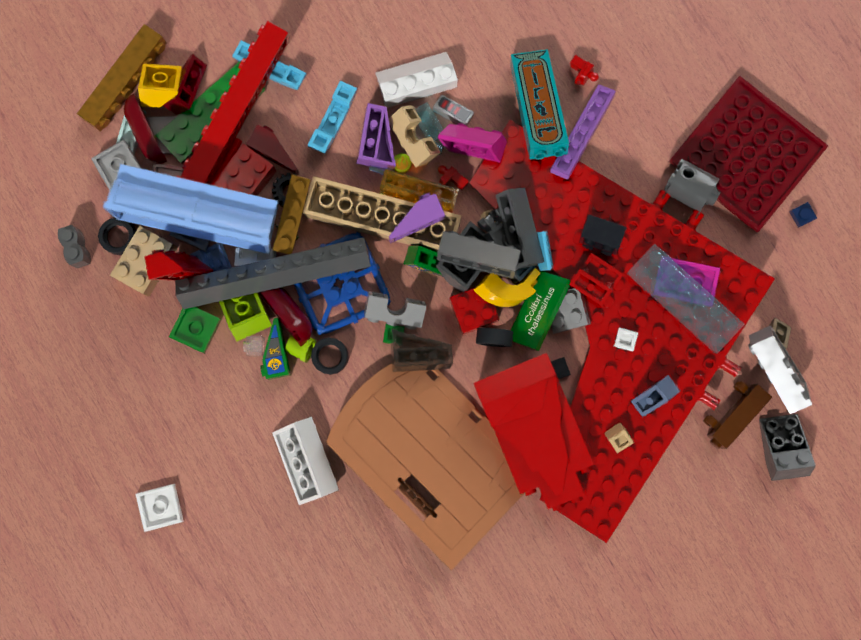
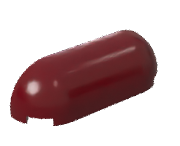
[124,93,168,163]
[259,287,312,347]

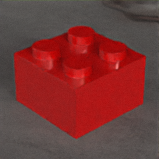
[449,287,500,335]

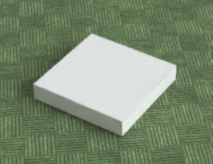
[136,484,184,532]

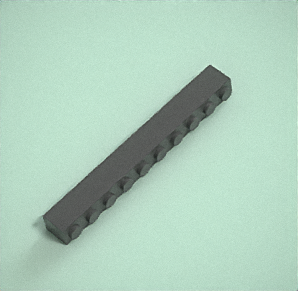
[175,237,371,309]

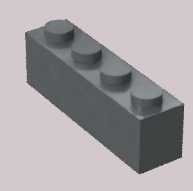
[496,188,544,269]
[437,231,521,279]

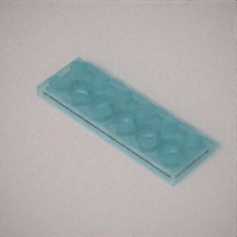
[627,244,745,354]

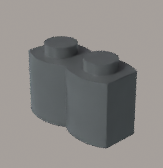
[58,225,91,269]

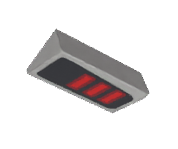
[433,95,474,126]

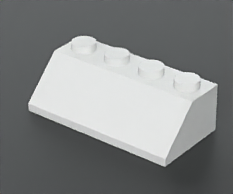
[375,52,458,108]
[272,417,339,505]

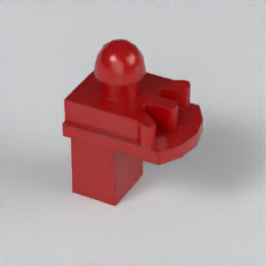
[570,55,599,86]
[438,165,469,190]

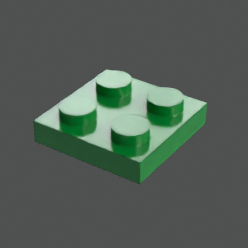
[169,307,221,354]

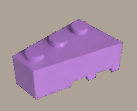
[356,103,396,171]

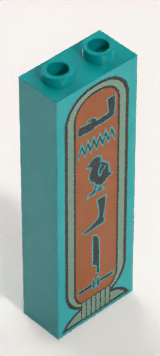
[510,49,569,160]

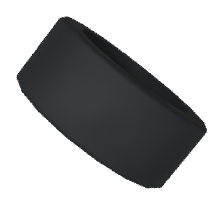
[98,218,137,255]
[476,328,514,347]
[311,338,349,375]

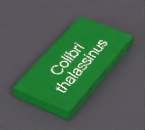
[511,271,571,351]

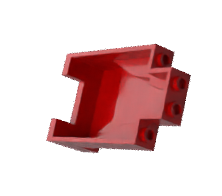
[473,353,594,511]

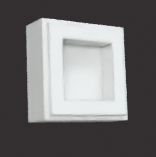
[614,327,638,352]

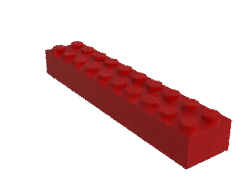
[177,21,289,185]

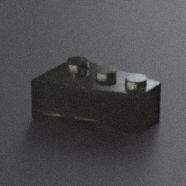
[390,329,453,372]

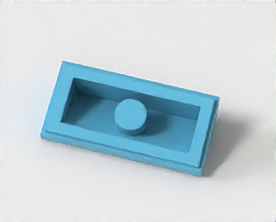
[537,231,554,271]

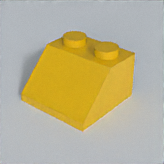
[138,64,182,107]

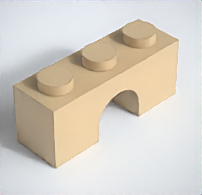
[388,105,441,167]

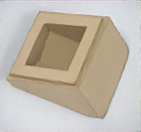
[604,423,634,453]

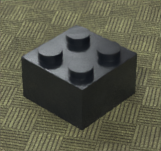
[579,214,627,256]

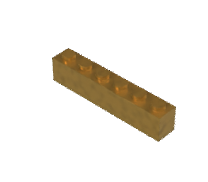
[77,24,167,132]

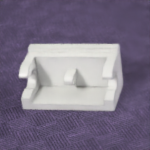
[234,247,276,267]

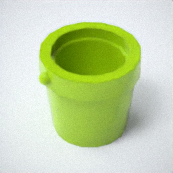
[285,335,316,363]

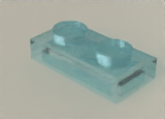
[415,102,444,142]

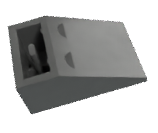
[759,414,816,481]

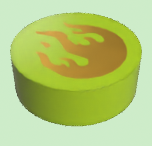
[394,153,411,173]

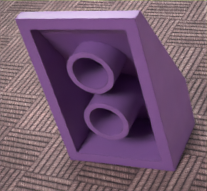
[389,193,445,243]

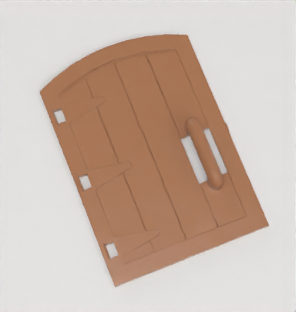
[326,351,524,571]

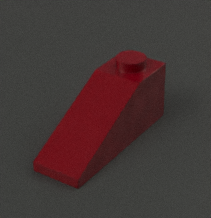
[163,54,207,115]
[246,124,299,176]

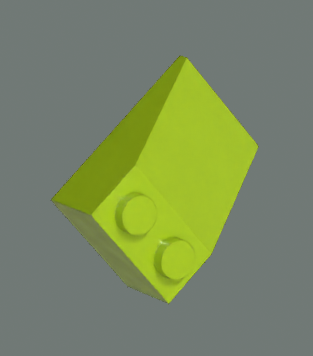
[219,293,272,341]

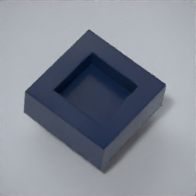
[789,202,817,228]

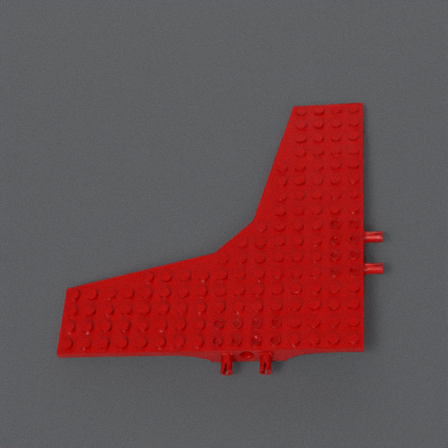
[469,120,775,543]

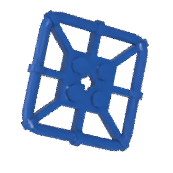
[294,232,391,335]

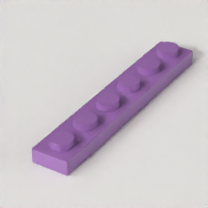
[551,84,616,180]

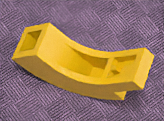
[474,268,541,307]

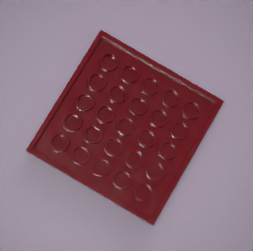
[668,76,828,233]

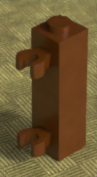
[703,381,772,449]

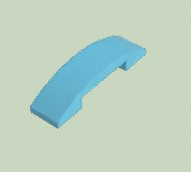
[232,40,307,90]
[308,81,357,154]

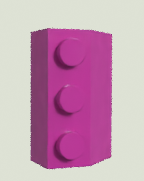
[438,123,507,162]

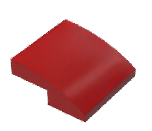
[569,253,624,306]

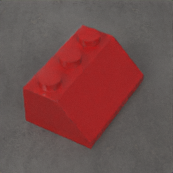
[144,249,213,281]

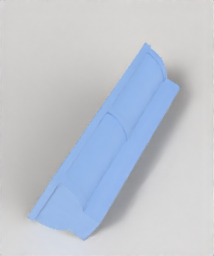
[103,164,278,254]

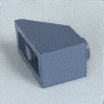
[631,375,680,417]

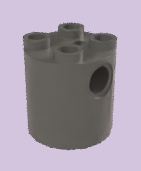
[664,159,720,212]

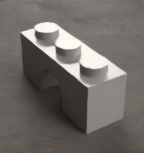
[364,291,426,329]

